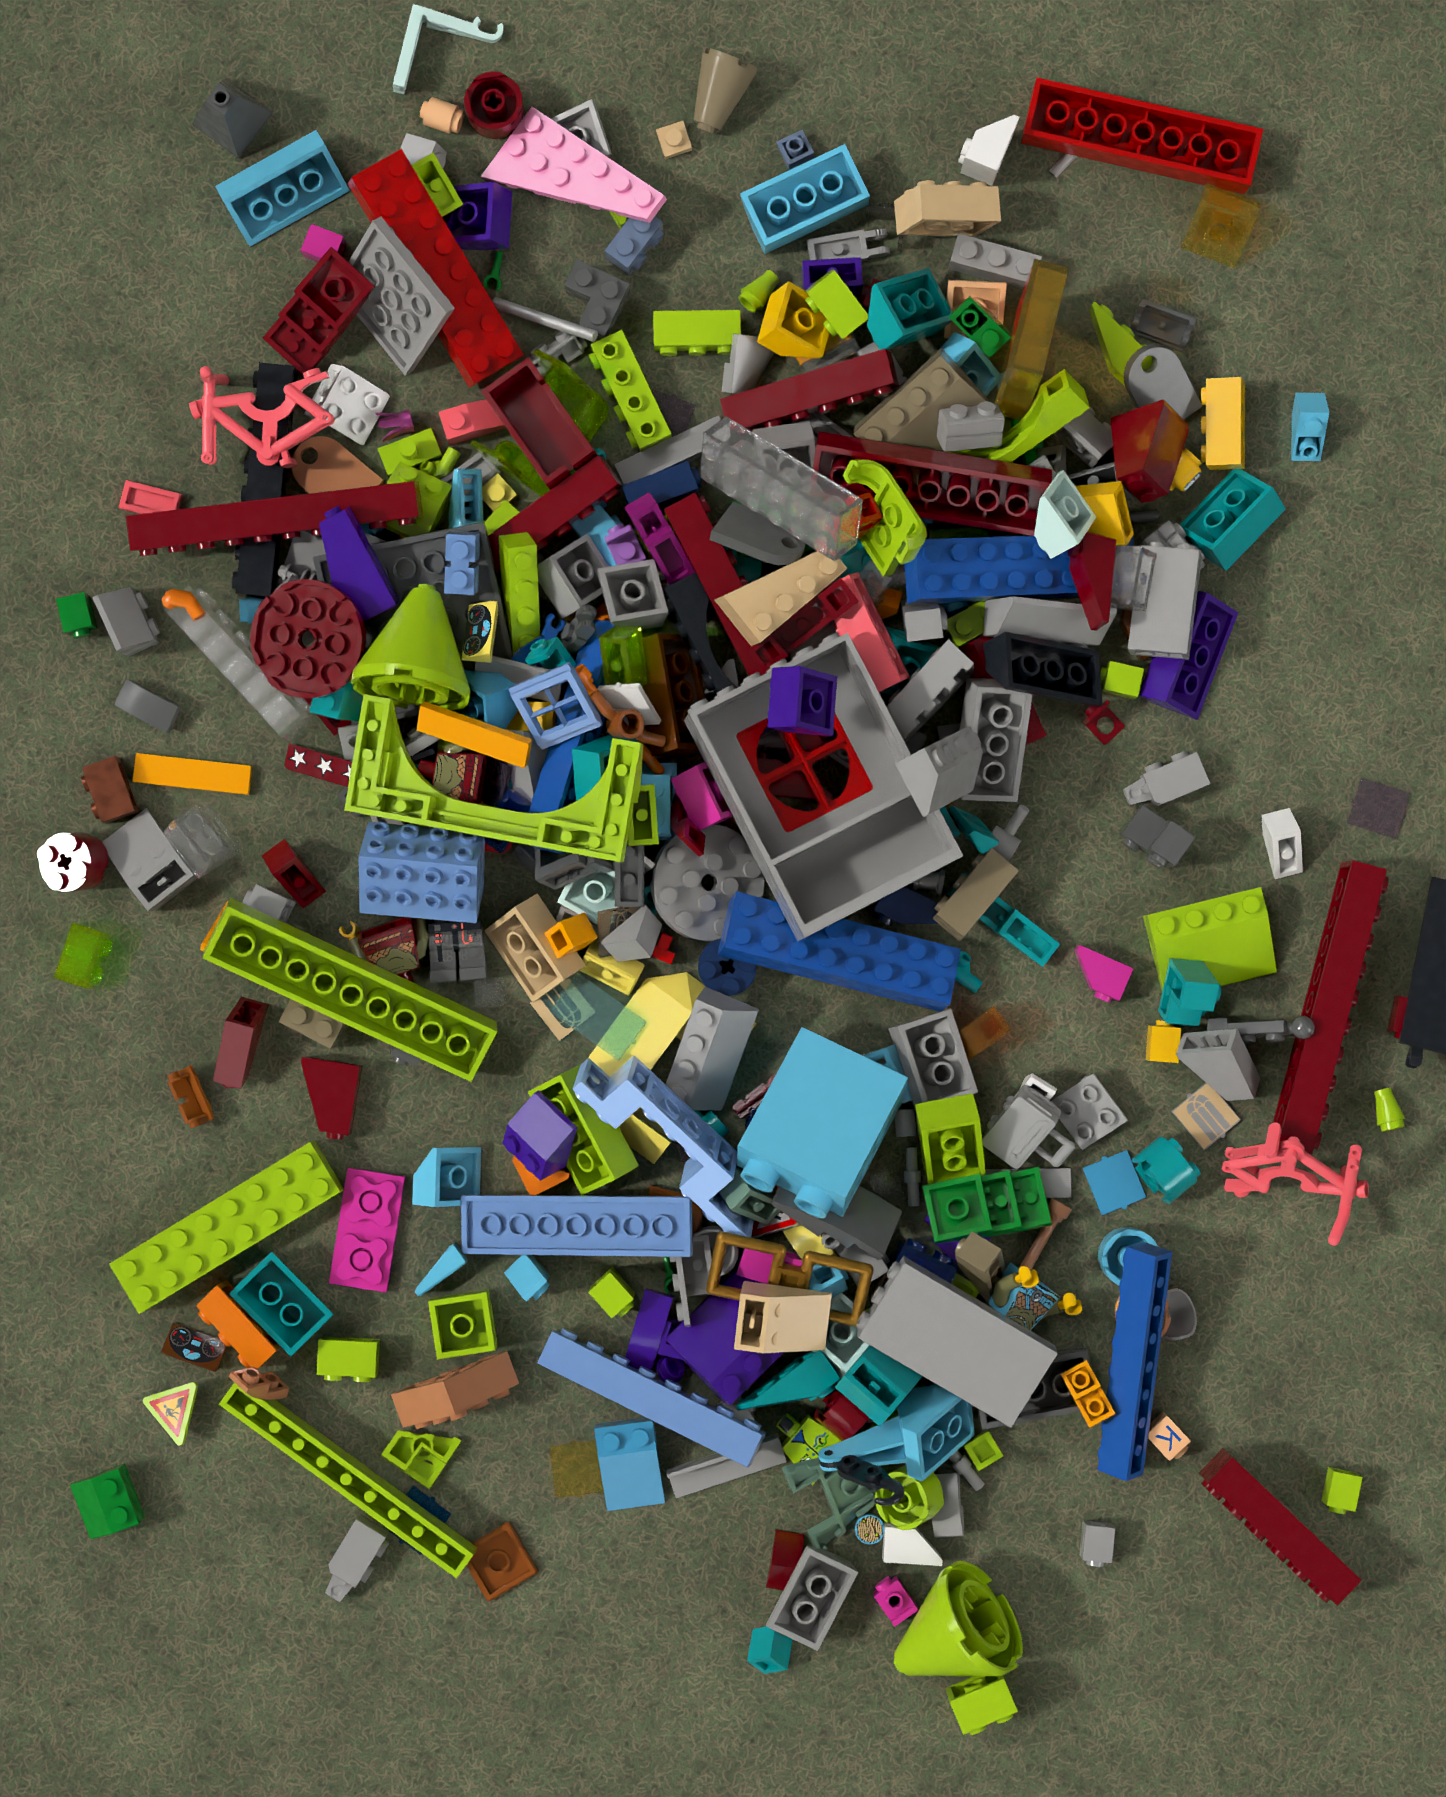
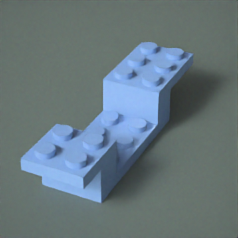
[573,1055,754,1237]

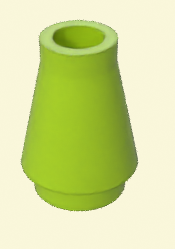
[738,270,780,313]
[1374,1088,1406,1132]

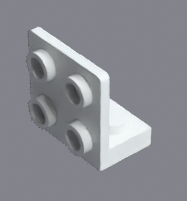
[304,364,390,445]

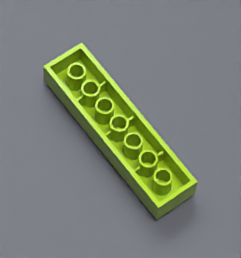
[109,1140,344,1314]

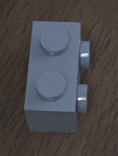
[605,216,664,276]

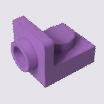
[604,523,646,565]

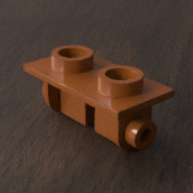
[167,1065,215,1129]

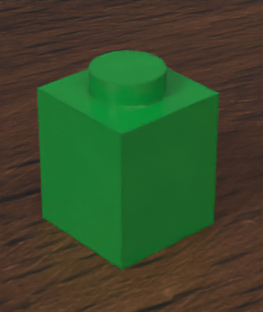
[56,592,98,639]

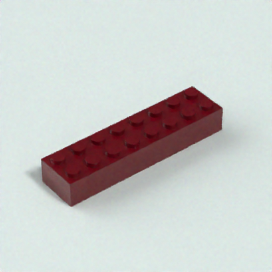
[808,431,1052,536]

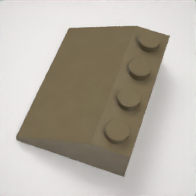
[853,348,990,452]

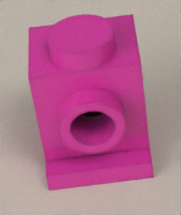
[873,1575,918,1627]

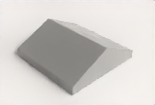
[551,99,612,157]

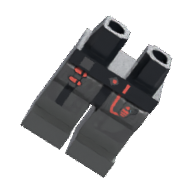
[428,915,488,983]

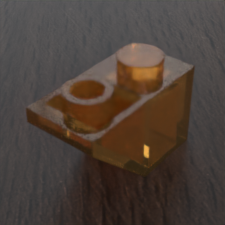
[958,1006,1011,1060]

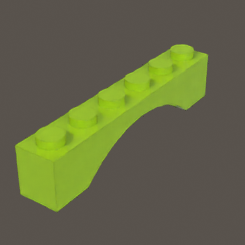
[948,369,1090,463]

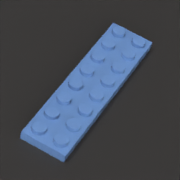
[461,1194,693,1257]

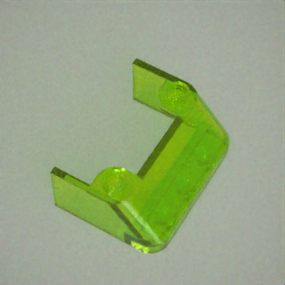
[470,349,609,496]

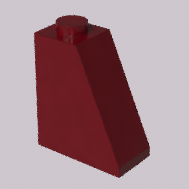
[213,996,269,1089]
[301,1056,363,1140]

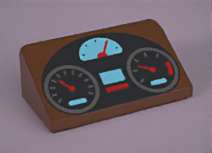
[161,1323,227,1372]

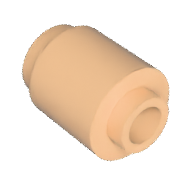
[420,97,465,134]

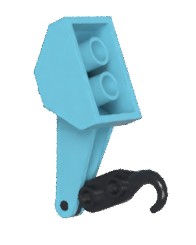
[818,1385,975,1506]

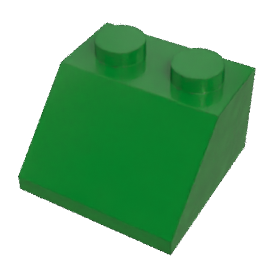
[70,1463,145,1539]

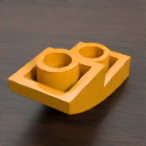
[1061,1360,1116,1428]

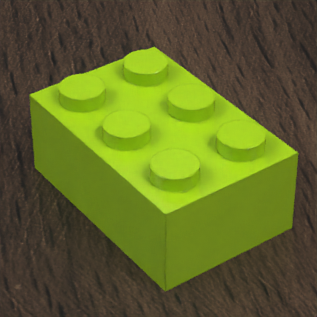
[915,1093,986,1184]

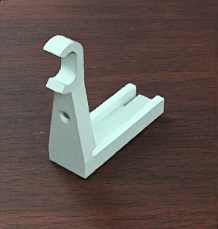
[393,4,503,94]

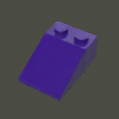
[442,182,512,251]

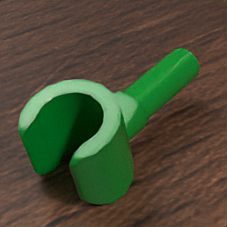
[484,252,503,292]
[663,1257,680,1294]

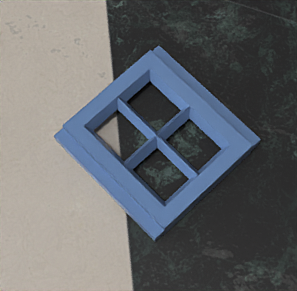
[509,662,603,750]

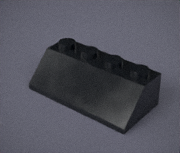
[984,632,1103,707]

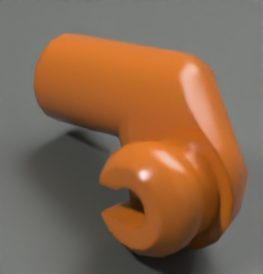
[162,589,206,621]

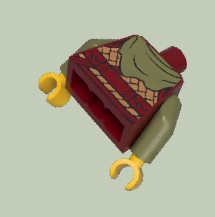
[418,743,489,806]
[339,917,429,983]

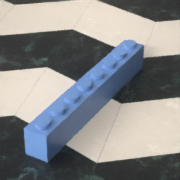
[537,1328,766,1467]

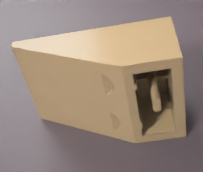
[734,1281,832,1353]

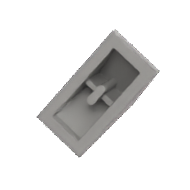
[600,905,662,962]

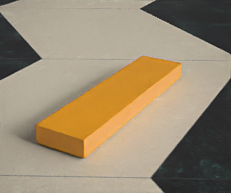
[417,701,533,768]
[133,753,253,795]

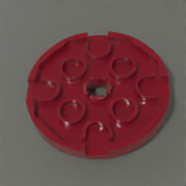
[250,579,366,698]

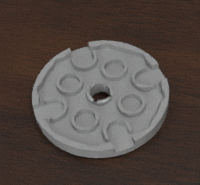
[650,825,764,941]

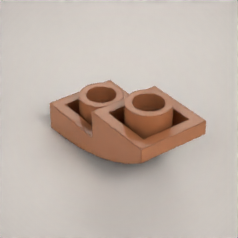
[229,1367,290,1400]

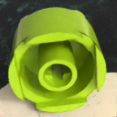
[875,1465,944,1530]

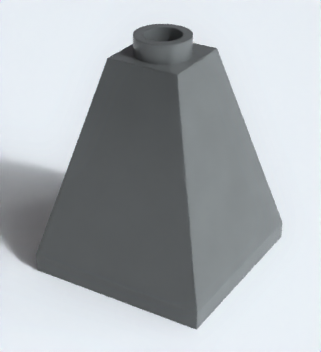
[192,78,273,158]

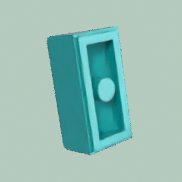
[949,806,999,854]

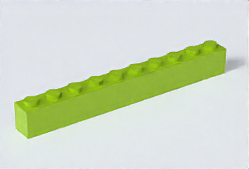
[219,1382,477,1579]

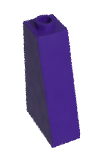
[319,505,400,622]

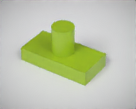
[377,428,442,477]

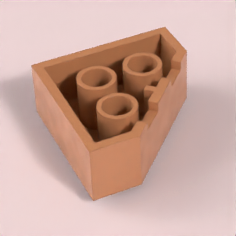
[391,1351,519,1429]

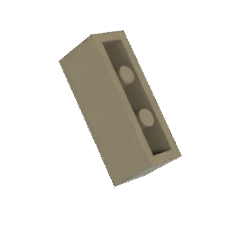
[932,848,1019,941]

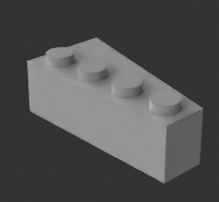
[887,639,974,743]

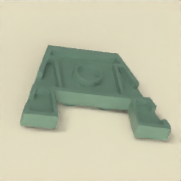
[781,1457,877,1550]

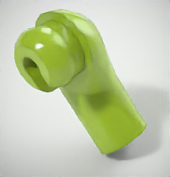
[419,447,461,479]

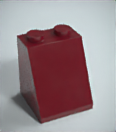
[1110,399,1189,503]

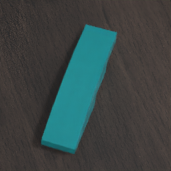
[946,872,1060,967]

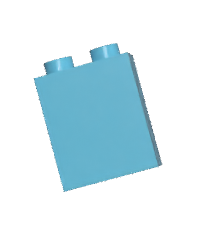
[737,1027,908,1218]

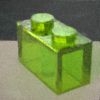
[599,626,648,687]
[53,922,113,989]

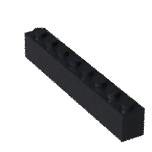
[232,362,298,599]

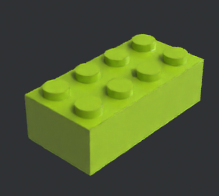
[528,1063,639,1195]

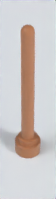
[1019,1198,1072,1271]

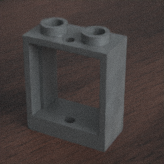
[535,848,599,890]

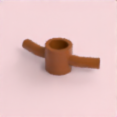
[589,690,666,747]

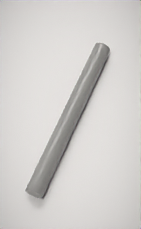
[492,297,598,342]

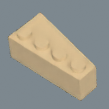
[715,546,848,646]

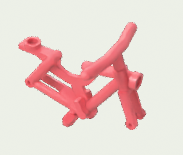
[189,366,335,468]
[1222,1122,1369,1246]

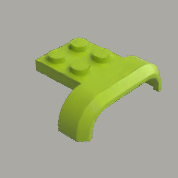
[843,459,927,577]

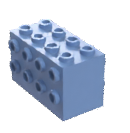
[359,822,485,923]

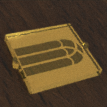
[550,1440,604,1498]

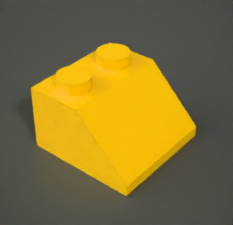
[757,281,829,359]

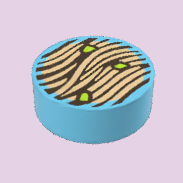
[855,1513,884,1544]

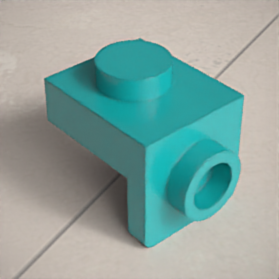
[525,637,576,670]

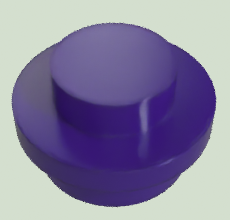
[656,1356,685,1383]

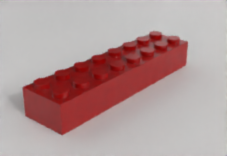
[1020,77,1263,195]
[348,148,523,389]

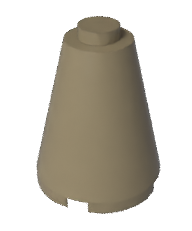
[693,47,758,134]

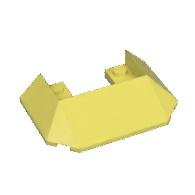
[588,972,757,1164]

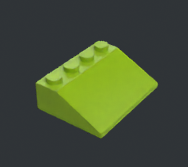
[1143,887,1277,991]

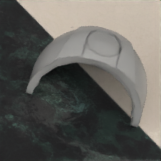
[693,1225,739,1276]
[1162,1288,1197,1341]

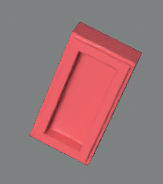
[119,480,183,514]

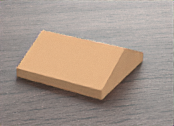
[944,280,1007,340]

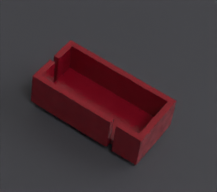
[481,357,597,490]

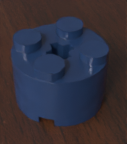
[698,938,757,996]

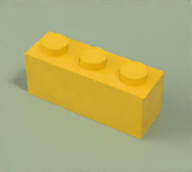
[1201,377,1245,470]

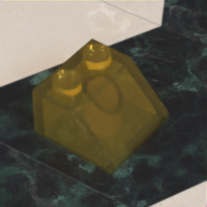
[1181,183,1260,268]

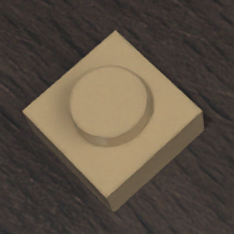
[656,121,692,159]

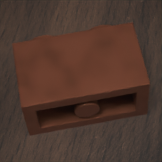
[81,756,140,824]

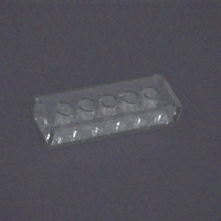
[700,416,863,562]
[163,585,316,743]

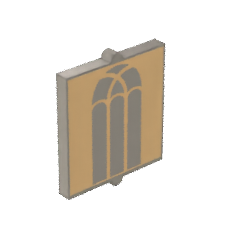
[1171,1083,1241,1150]

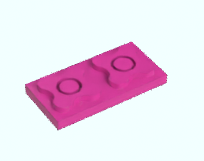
[329,1167,406,1292]

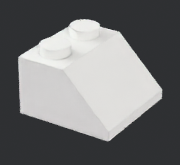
[958,115,1019,186]

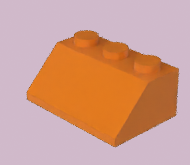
[196,1279,281,1370]

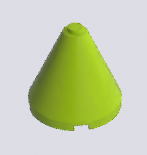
[351,584,470,711]
[894,1561,1023,1676]

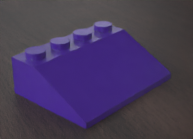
[665,1268,784,1405]

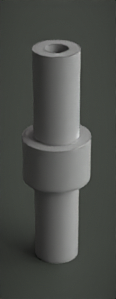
[904,1147,922,1206]
[949,1450,985,1491]

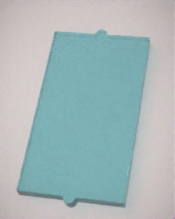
[550,972,646,1061]

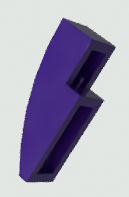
[625,1287,673,1370]

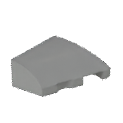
[721,334,775,394]

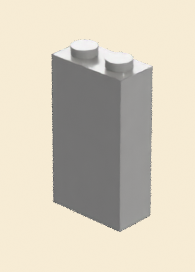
[1128,542,1202,660]

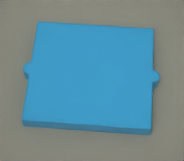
[1082,1150,1146,1215]

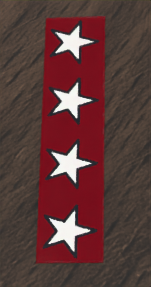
[284,743,352,787]

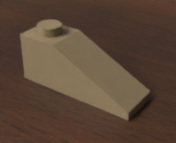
[955,1232,1006,1303]

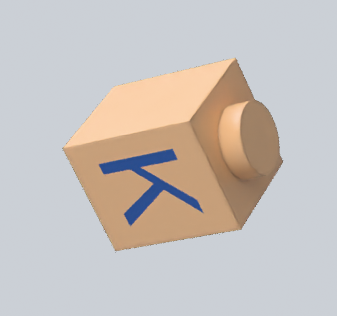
[1148,1411,1191,1461]

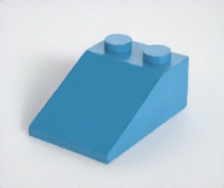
[594,1417,665,1511]

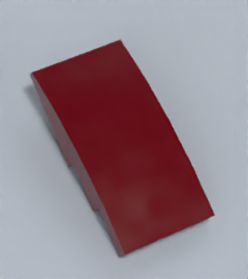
[262,247,375,376]

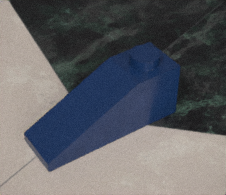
[873,886,938,926]

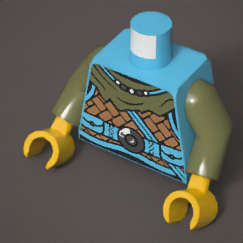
[989,1262,1082,1330]

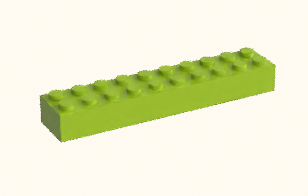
[203,897,498,1082]

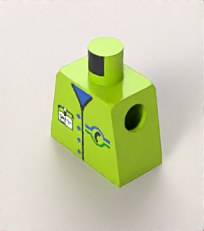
[776,1413,841,1486]

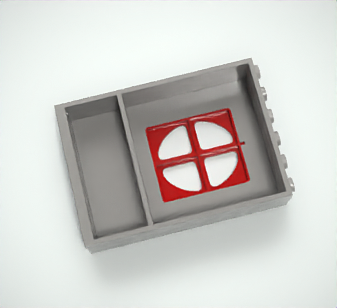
[684,632,963,941]

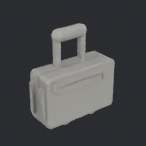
[982,1085,1075,1169]

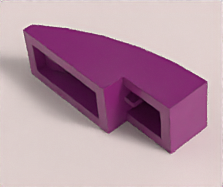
[624,492,695,585]

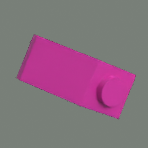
[1074,945,1133,1004]

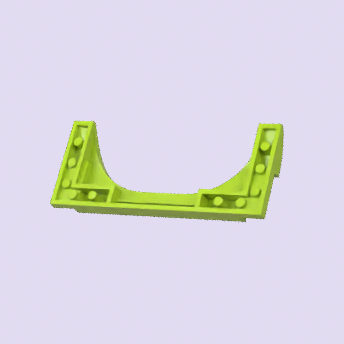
[344,694,643,862]

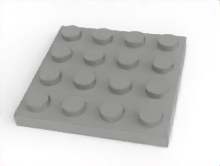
[348,217,455,375]

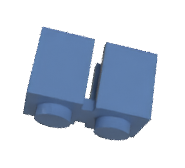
[444,531,480,595]

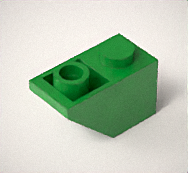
[949,296,1011,358]

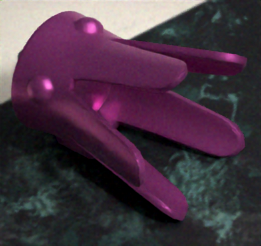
[375,410,421,442]

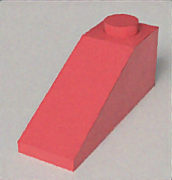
[439,399,506,446]

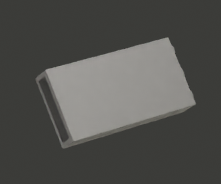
[856,1256,1058,1427]

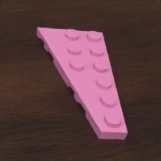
[481,106,667,223]

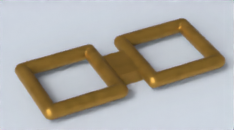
[706,1231,874,1327]

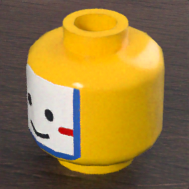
[1170,448,1202,492]

